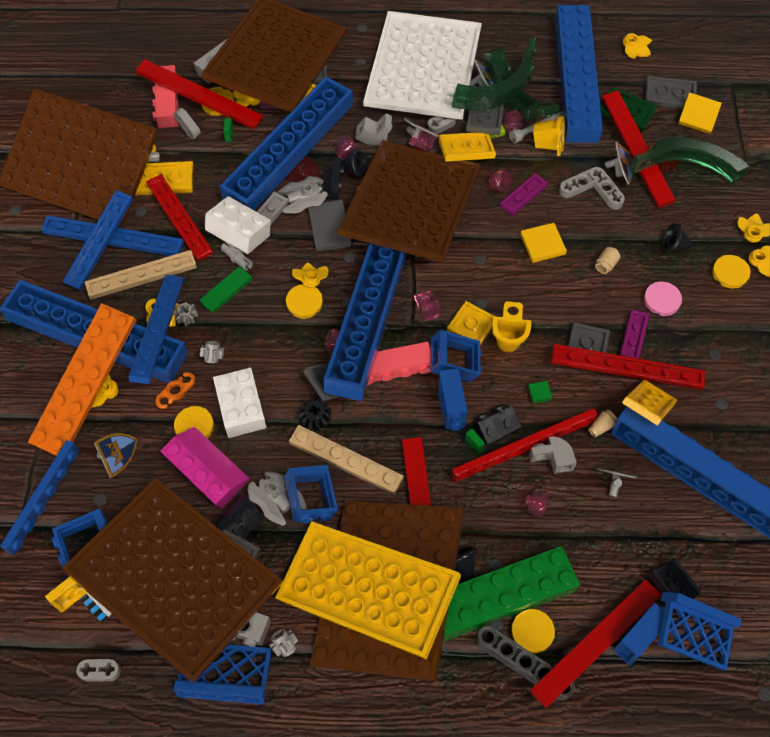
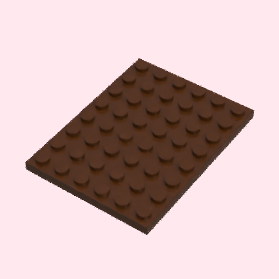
[202,0,347,112]
[0,89,159,228]
[338,140,480,263]
[62,478,283,684]
[310,501,464,682]

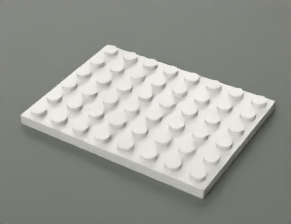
[363,11,482,120]

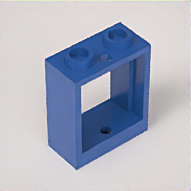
[430,330,482,382]
[437,368,467,431]
[284,465,338,523]
[51,508,108,567]
[613,603,665,666]

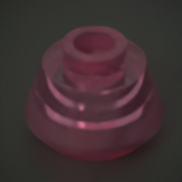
[502,110,524,132]
[336,138,357,160]
[489,168,512,192]
[324,329,340,352]
[524,491,549,518]

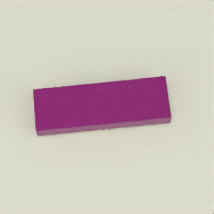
[500,173,548,217]
[620,309,650,359]

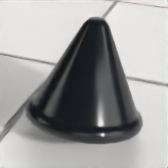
[342,148,367,178]
[661,223,693,253]
[455,547,477,582]

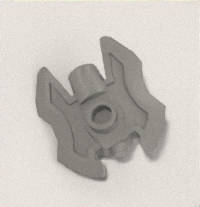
[277,176,328,213]
[248,472,307,526]

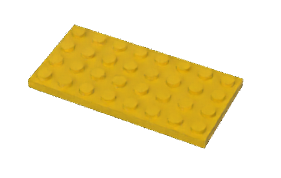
[275,521,461,660]

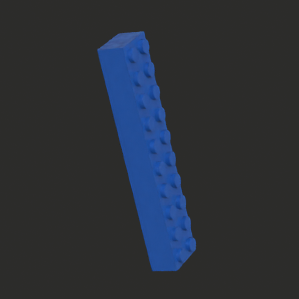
[555,5,603,143]
[220,76,353,210]
[324,243,407,401]
[0,280,189,383]
[611,406,770,539]

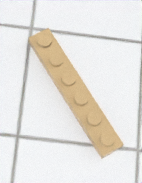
[85,250,197,300]
[289,425,404,495]

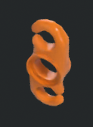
[155,372,196,409]

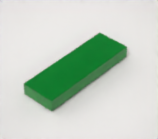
[199,266,253,314]

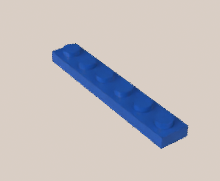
[63,190,134,291]
[0,440,79,556]

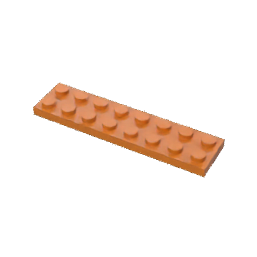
[28,303,137,456]

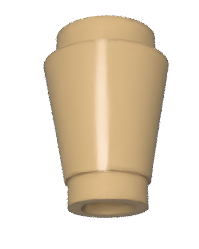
[588,410,618,438]

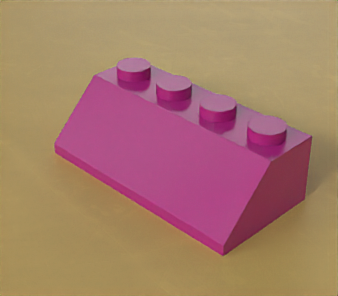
[160,427,250,509]

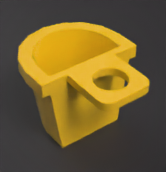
[533,116,565,157]
[492,302,531,352]

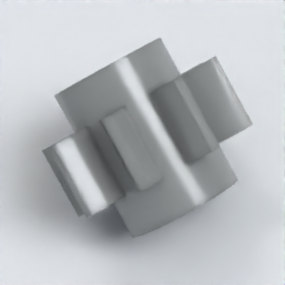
[174,302,198,326]
[200,341,224,363]
[269,629,298,657]

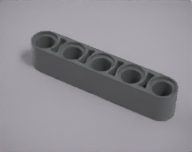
[477,626,575,701]

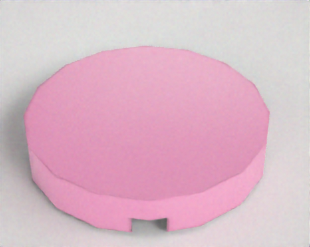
[644,281,682,316]

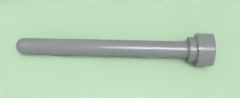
[509,111,564,144]

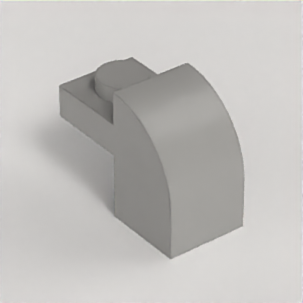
[355,113,392,145]
[529,437,576,474]

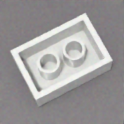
[205,196,271,254]
[213,368,267,438]

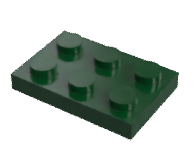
[600,87,658,133]

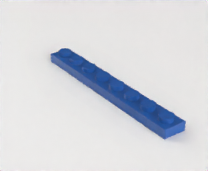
[41,215,184,256]
[129,275,184,384]

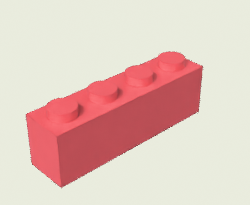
[153,65,179,128]
[367,342,431,385]

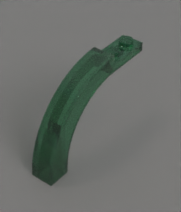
[452,36,538,110]
[482,48,560,121]
[629,137,750,184]

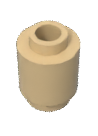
[595,247,621,274]

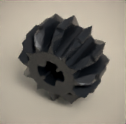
[298,397,332,431]

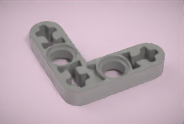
[559,167,625,210]

